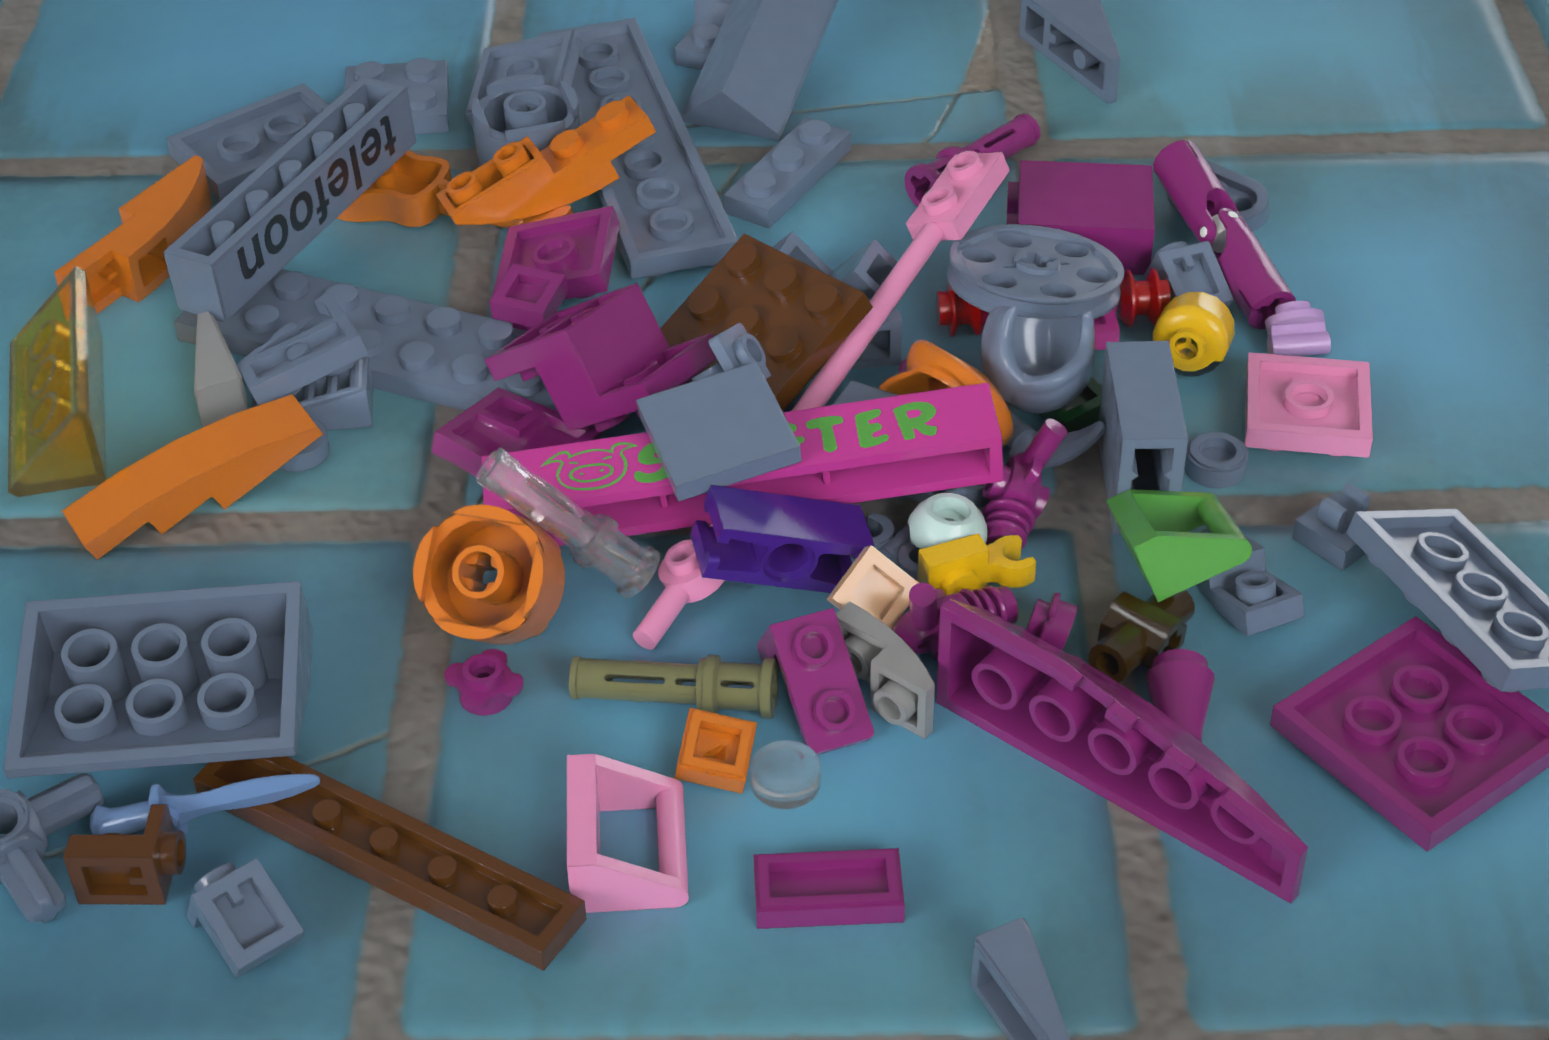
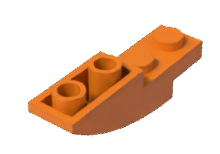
[436,95,656,225]
[54,155,212,325]

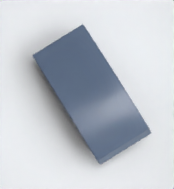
[1196,528,1304,636]

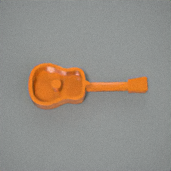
[336,150,573,228]

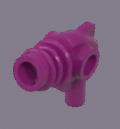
[982,419,1067,549]
[891,582,1018,661]

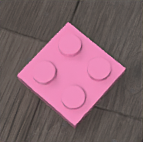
[1245,352,1373,458]

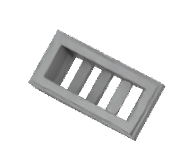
[194,311,249,427]

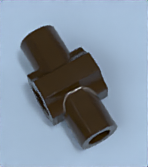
[1088,590,1195,683]

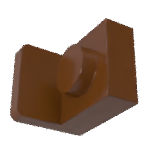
[63,804,186,905]

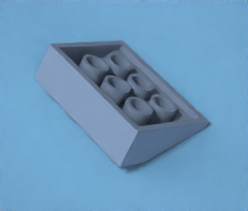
[3,581,313,778]

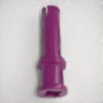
[904,113,1041,207]

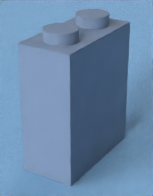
[1098,341,1188,535]

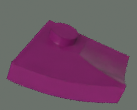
[432,387,602,482]

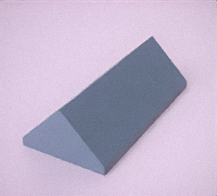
[682,0,838,141]

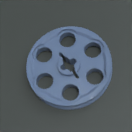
[947,224,1124,319]

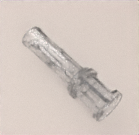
[476,447,660,599]

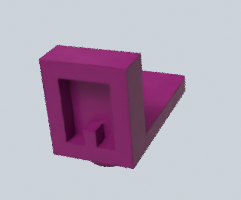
[756,608,874,756]

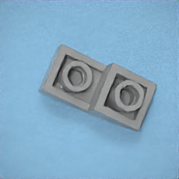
[836,601,935,739]

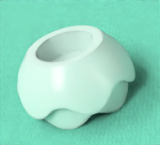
[907,493,988,549]

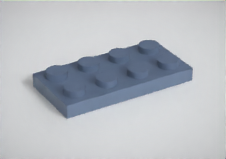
[1346,509,1549,692]

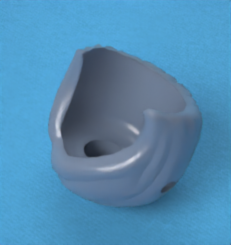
[980,305,1095,413]

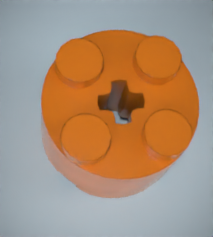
[413,504,565,645]

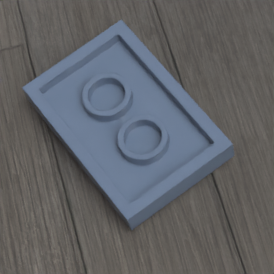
[166,83,330,201]

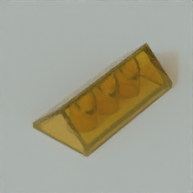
[8,266,107,497]

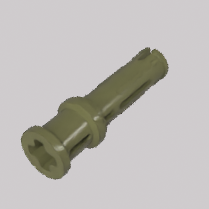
[569,654,779,719]

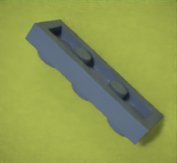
[723,117,851,229]

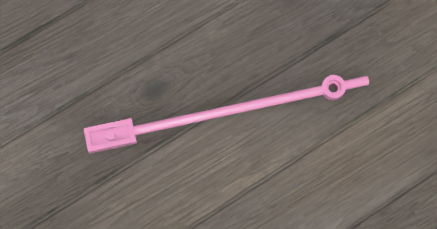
[633,151,1010,650]

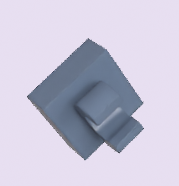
[1292,482,1370,571]

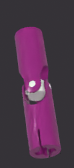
[1153,140,1296,329]

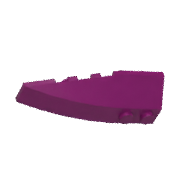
[936,599,1308,904]

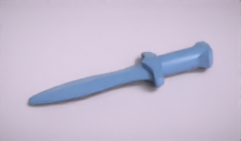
[90,774,320,836]

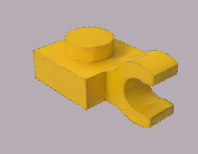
[917,533,1036,596]

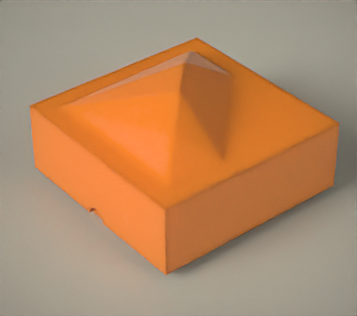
[674,708,757,794]

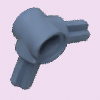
[0,773,104,924]

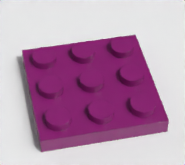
[1270,616,1549,852]

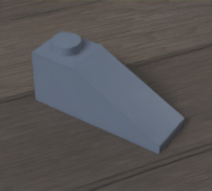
[1019,0,1120,104]

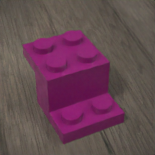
[484,283,717,432]

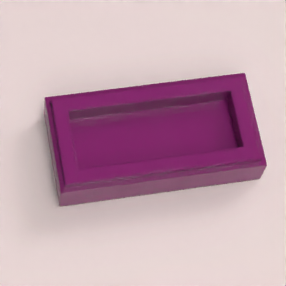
[753,848,905,929]

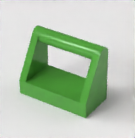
[1106,489,1252,602]

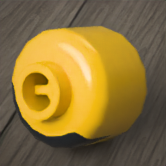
[1152,292,1235,376]

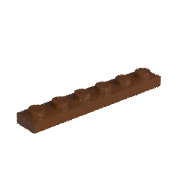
[193,756,587,971]

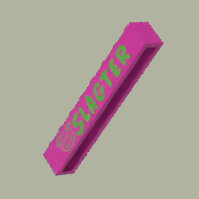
[482,382,1003,546]

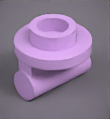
[1265,301,1331,356]

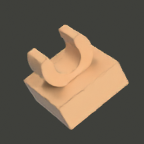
[826,545,919,629]

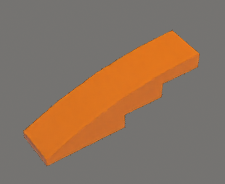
[62,394,323,560]

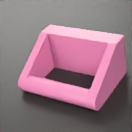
[567,754,689,913]

